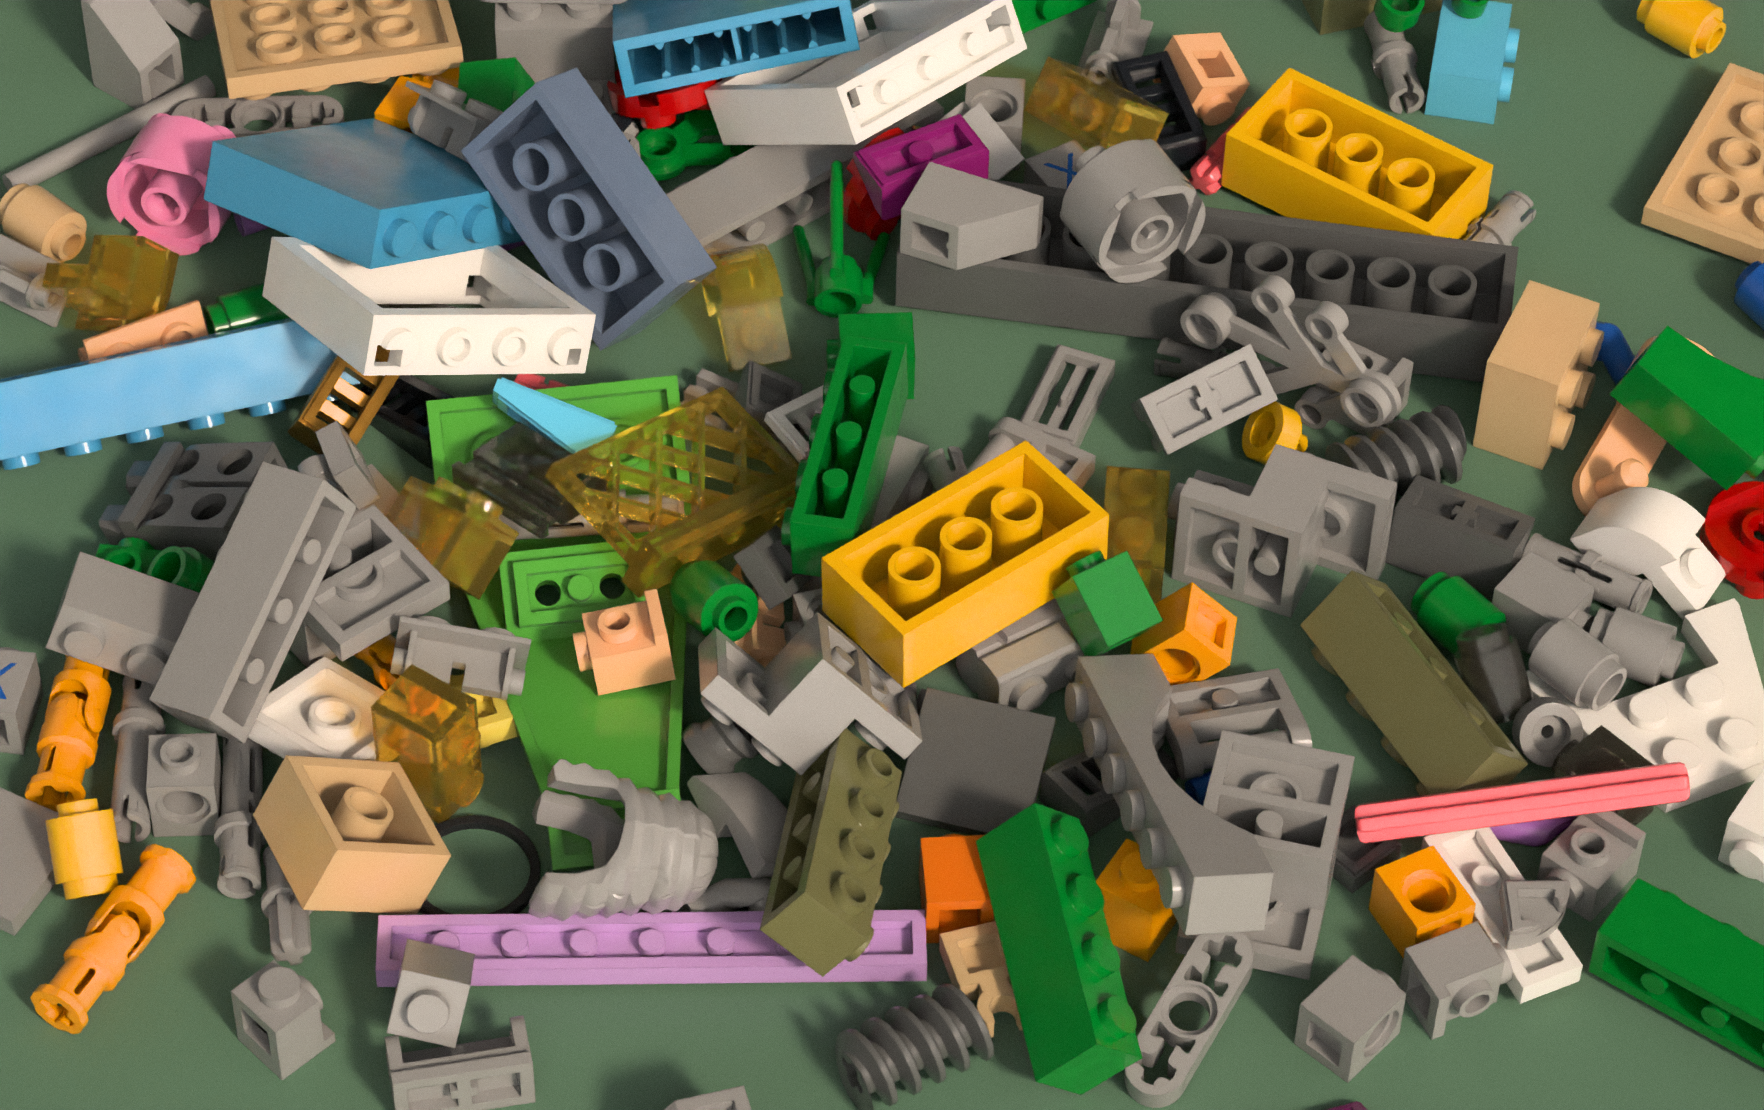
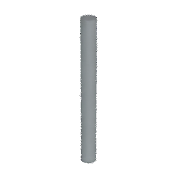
[2,75,216,191]

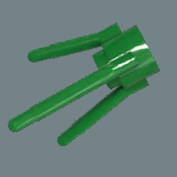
[793,160,890,318]

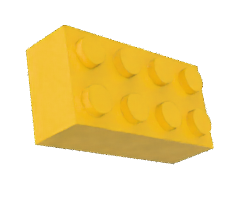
[1221,67,1493,240]
[821,440,1109,688]

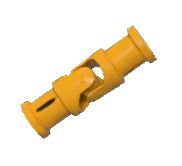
[25,655,112,812]
[30,844,196,1034]

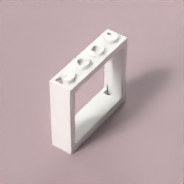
[704,0,1027,145]
[262,237,596,376]

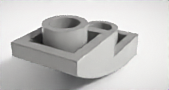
[687,772,787,879]

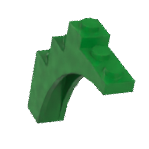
[1610,325,1764,491]

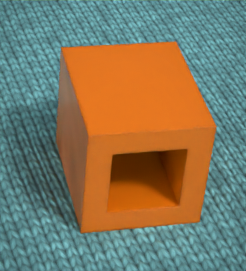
[919,834,994,944]

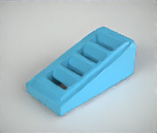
[492,377,617,480]

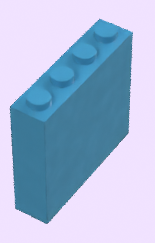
[613,0,860,98]
[203,118,523,269]

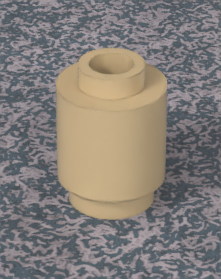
[0,183,87,263]

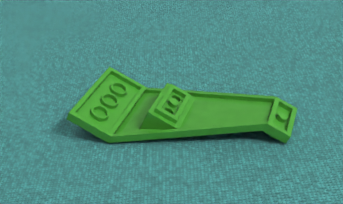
[426,375,692,873]

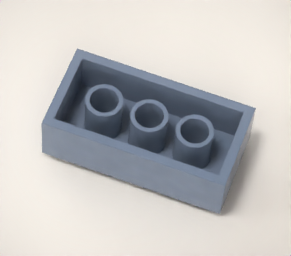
[461,68,717,351]

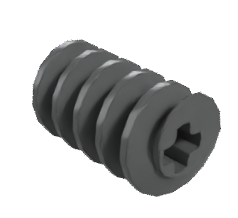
[1325,404,1467,504]
[835,983,994,1110]

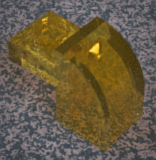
[42,235,179,332]
[701,243,792,373]

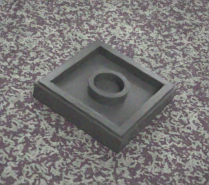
[895,687,1056,835]

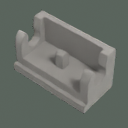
[1130,344,1278,455]
[384,1015,536,1110]

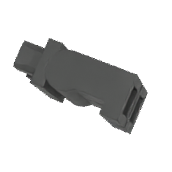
[99,441,288,560]

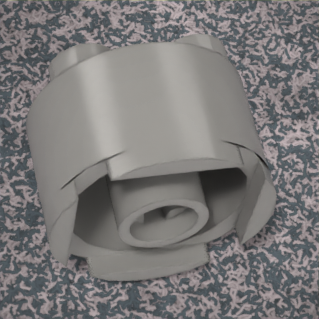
[1059,139,1206,283]

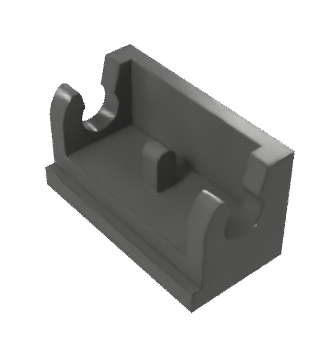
[1385,475,1535,602]

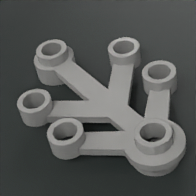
[1180,275,1402,429]

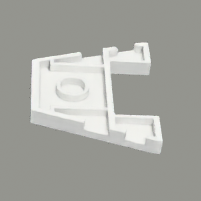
[1513,598,1764,813]

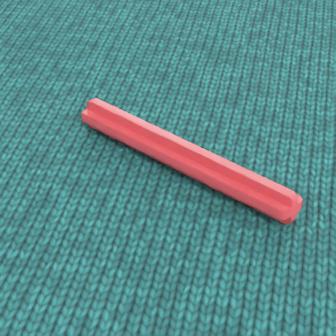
[1354,762,1690,844]

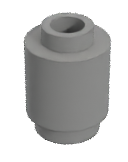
[1589,607,1685,687]
[1527,618,1627,711]

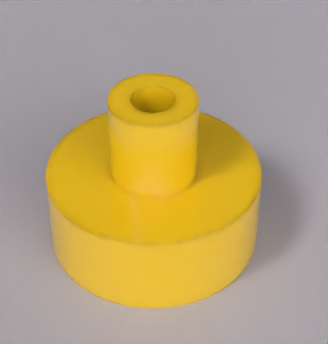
[1242,401,1308,465]

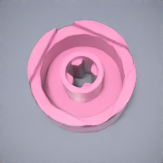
[107,113,236,256]

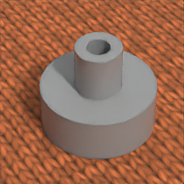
[1512,697,1583,767]

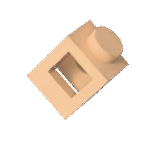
[1153,32,1250,126]
[572,589,676,696]

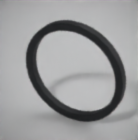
[419,815,540,915]

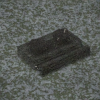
[451,422,609,539]

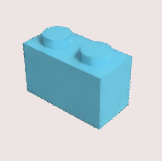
[1424,0,1520,124]

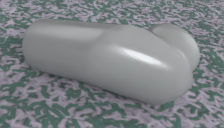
[681,878,771,912]

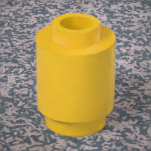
[1636,0,1726,58]
[45,798,123,900]

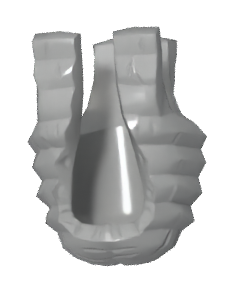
[529,759,718,921]

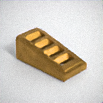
[288,345,400,454]

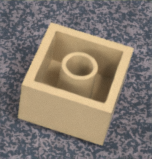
[1473,280,1604,470]
[253,755,451,914]

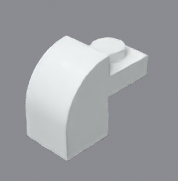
[1570,487,1726,620]

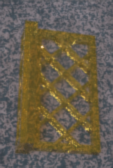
[545,386,799,598]

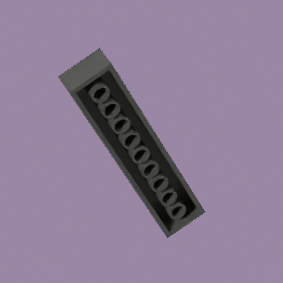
[895,179,1518,382]

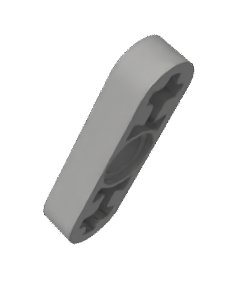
[172,95,344,138]
[1124,932,1254,1108]

